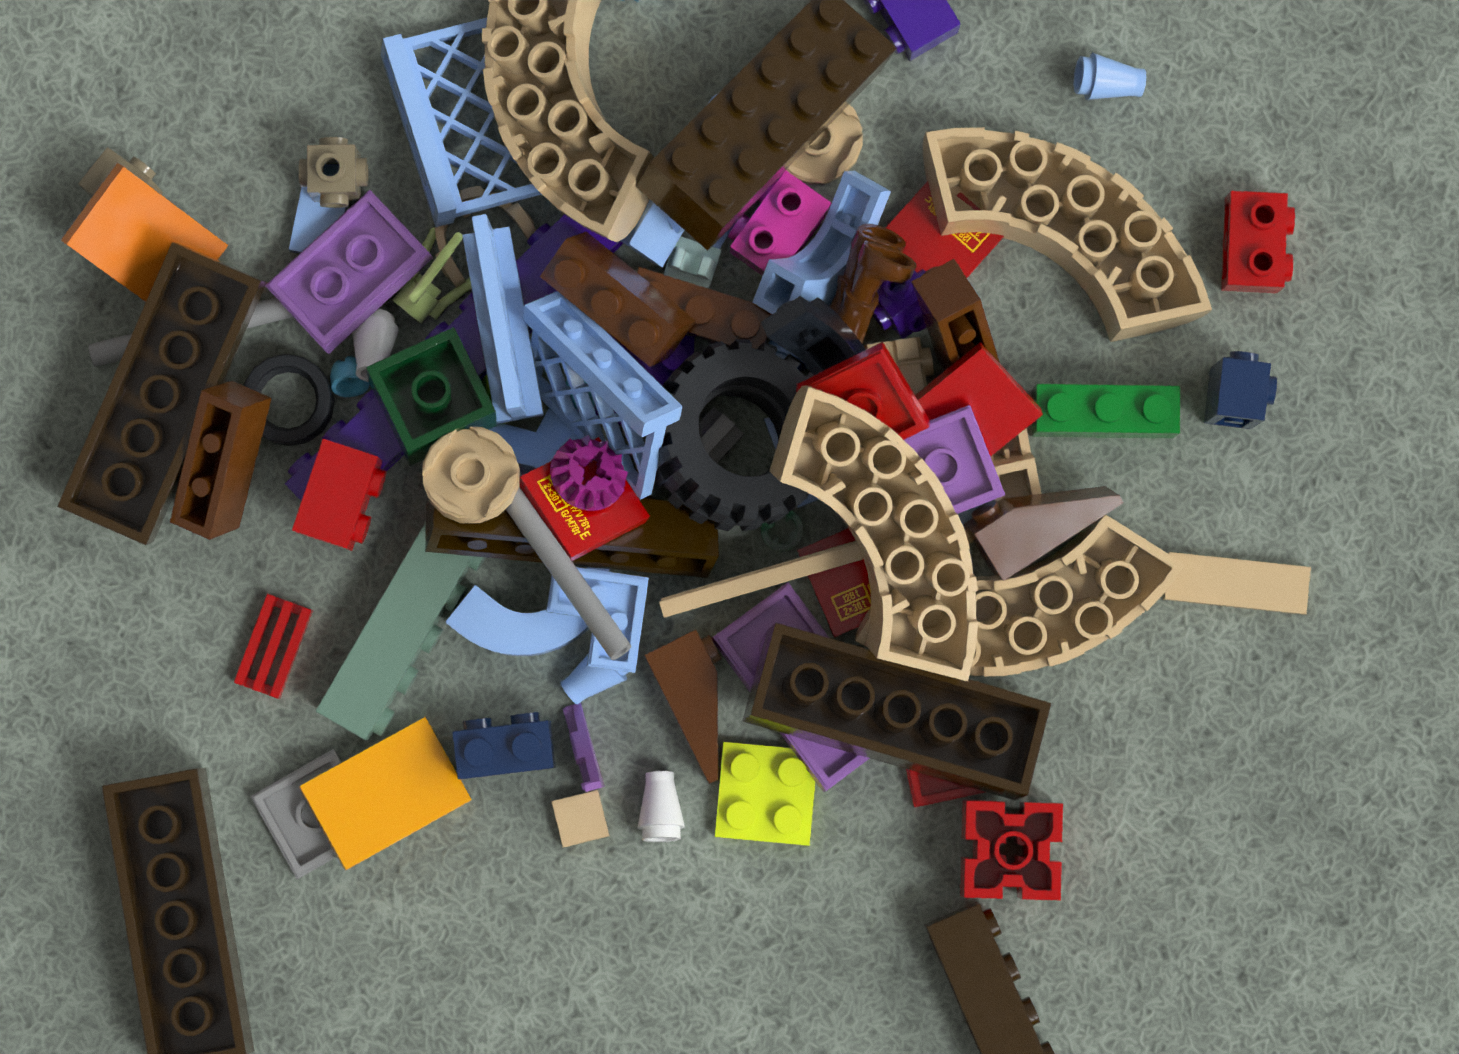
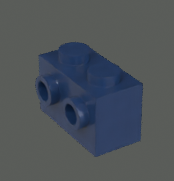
[1204,351,1277,429]
[452,712,556,779]

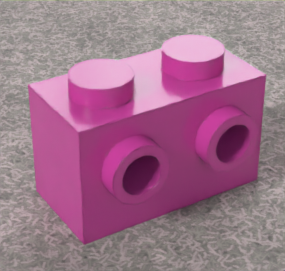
[728,171,832,276]

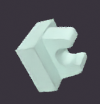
[664,237,722,289]

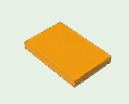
[299,717,472,871]

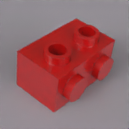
[1221,191,1295,293]
[292,439,387,551]

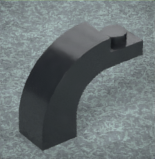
[761,296,866,375]

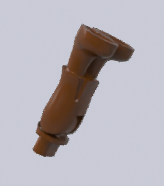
[808,224,917,374]

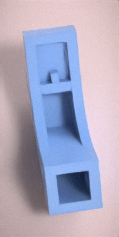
[752,171,891,314]
[446,567,611,656]

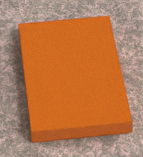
[61,163,228,302]

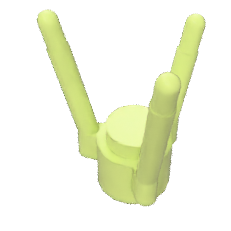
[392,227,472,324]

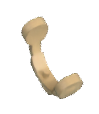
[435,186,536,288]

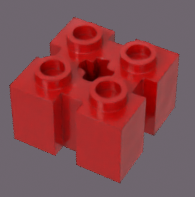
[960,800,1063,901]

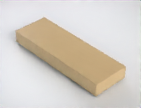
[1163,552,1311,615]

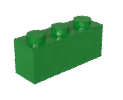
[1032,384,1180,439]

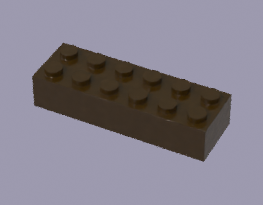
[636,0,897,251]
[57,242,267,545]
[742,623,1051,800]
[102,768,255,1054]

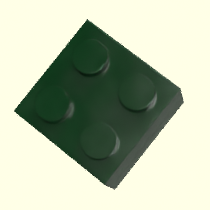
[366,327,497,466]

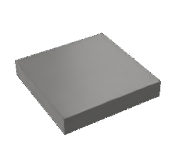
[250,749,342,879]

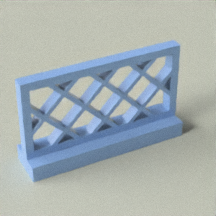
[381,18,542,227]
[463,214,544,424]
[522,291,682,500]

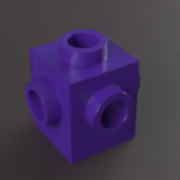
[873,269,926,339]

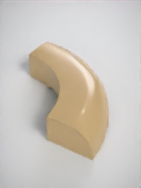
[482,0,654,242]
[923,127,1212,342]
[770,385,978,681]
[855,515,1185,677]

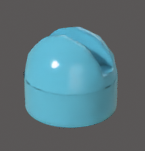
[330,356,369,397]

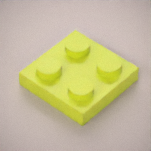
[715,742,815,846]

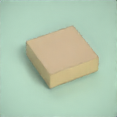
[551,790,610,848]

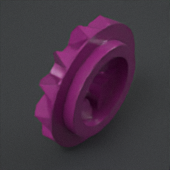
[550,434,628,511]

